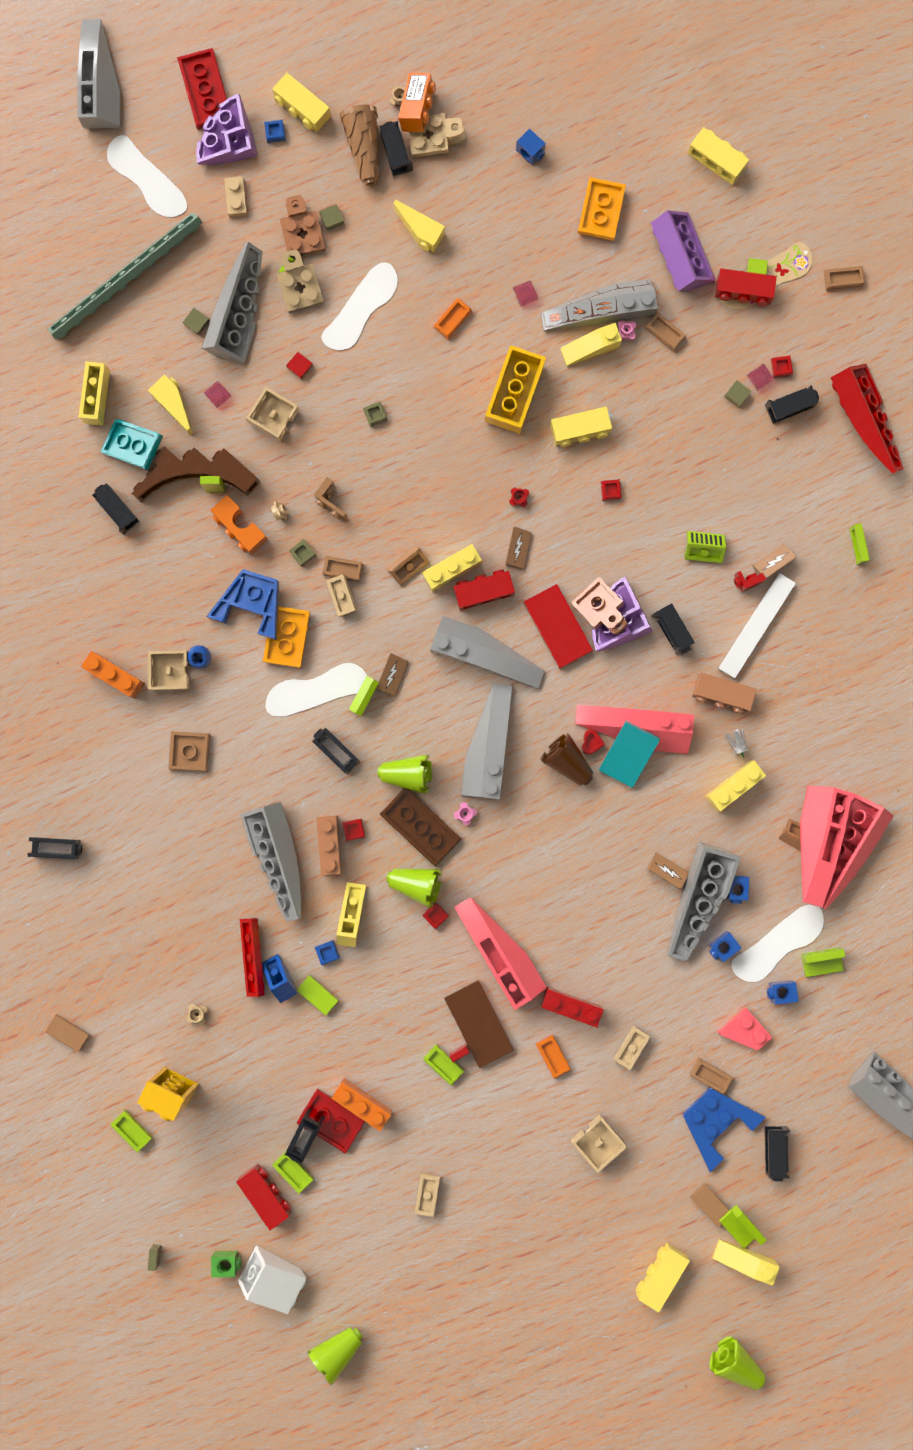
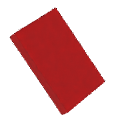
[296,1088,365,1154]

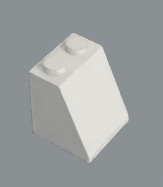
[238,1245,306,1314]

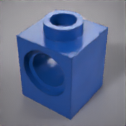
[516,128,546,165]
[726,876,749,904]
[709,931,742,962]
[767,980,799,1005]

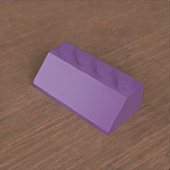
[651,210,716,292]

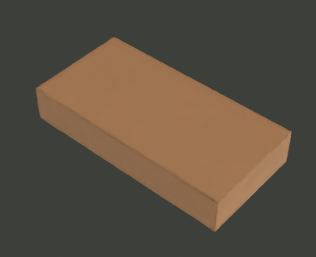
[824,266,865,290]
[645,312,686,352]
[322,556,363,582]
[45,1015,90,1052]
[689,1057,733,1095]
[690,1183,729,1227]

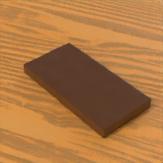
[380,788,461,867]
[444,980,514,1068]

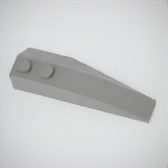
[202,242,263,364]
[430,616,545,689]
[461,684,512,800]
[241,802,301,922]

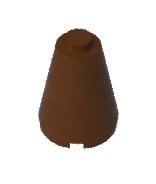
[540,733,593,786]

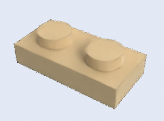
[224,176,247,217]
[326,574,357,617]
[613,1026,650,1070]
[414,1172,440,1217]

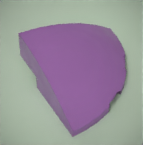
[197,94,257,165]
[592,577,653,652]

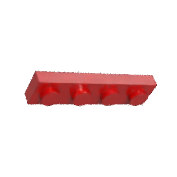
[239,918,265,997]

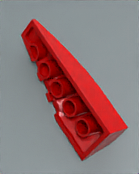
[830,364,904,474]

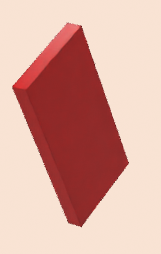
[177,48,227,130]
[523,584,593,669]

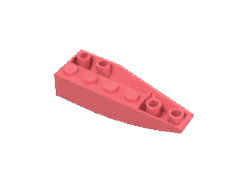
[800,786,852,908]
[454,897,547,1010]

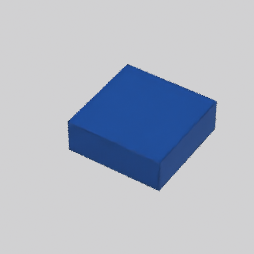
[264,120,286,143]
[315,940,340,966]

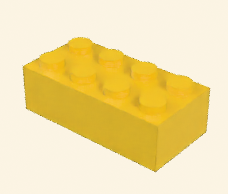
[485,345,546,434]
[137,1067,199,1121]

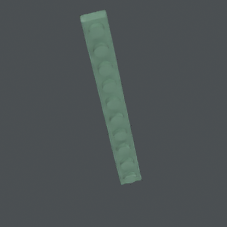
[47,212,203,340]

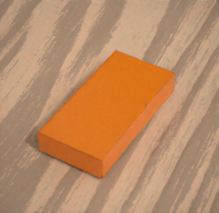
[434,297,472,339]
[535,1034,571,1079]

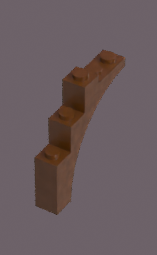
[131,446,260,503]

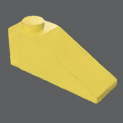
[394,200,445,253]
[560,323,622,366]
[148,375,193,435]
[337,882,366,947]
[713,1239,779,1286]

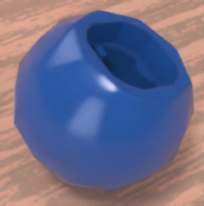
[187,645,211,669]

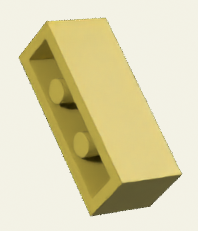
[272,73,331,133]
[688,127,749,185]
[79,361,110,426]
[550,407,612,447]
[422,544,482,592]
[705,761,766,812]
[636,1243,690,1313]

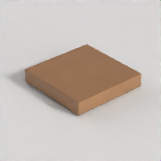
[168,731,210,772]

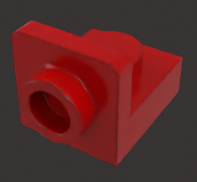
[733,571,766,592]

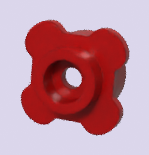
[509,487,529,508]

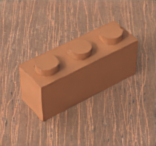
[692,672,757,714]
[316,815,342,875]

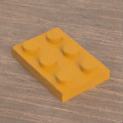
[577,177,626,241]
[263,606,310,668]

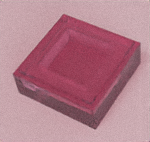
[513,280,538,307]
[747,363,774,391]
[204,381,231,408]

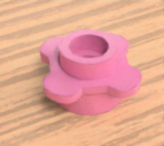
[618,320,636,340]
[454,802,477,825]

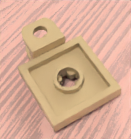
[410,113,465,158]
[277,249,324,312]

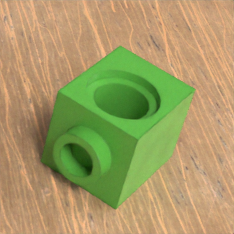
[211,1251,241,1278]

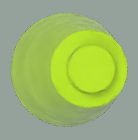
[377,755,432,793]
[386,868,442,908]
[307,1327,363,1385]
[709,1336,765,1390]

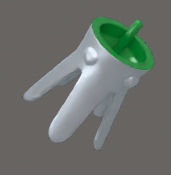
[725,728,749,758]

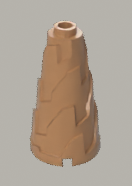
[340,104,380,186]

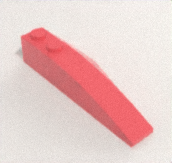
[575,705,694,754]
[822,793,894,909]

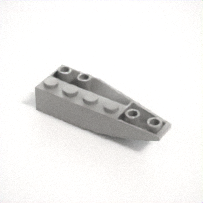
[78,19,121,129]
[848,1052,913,1139]

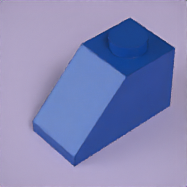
[262,954,298,1003]

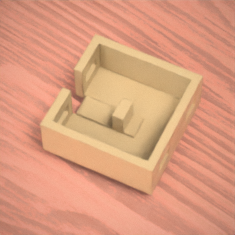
[246,387,300,441]
[148,650,190,691]
[571,1114,627,1173]

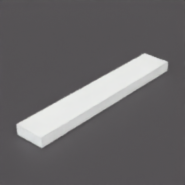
[718,573,796,679]

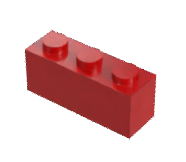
[714,268,777,306]
[453,569,515,611]
[541,987,604,1028]
[236,1164,291,1231]

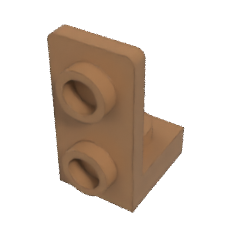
[314,477,348,521]

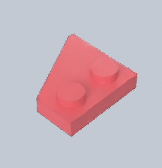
[718,1007,772,1050]

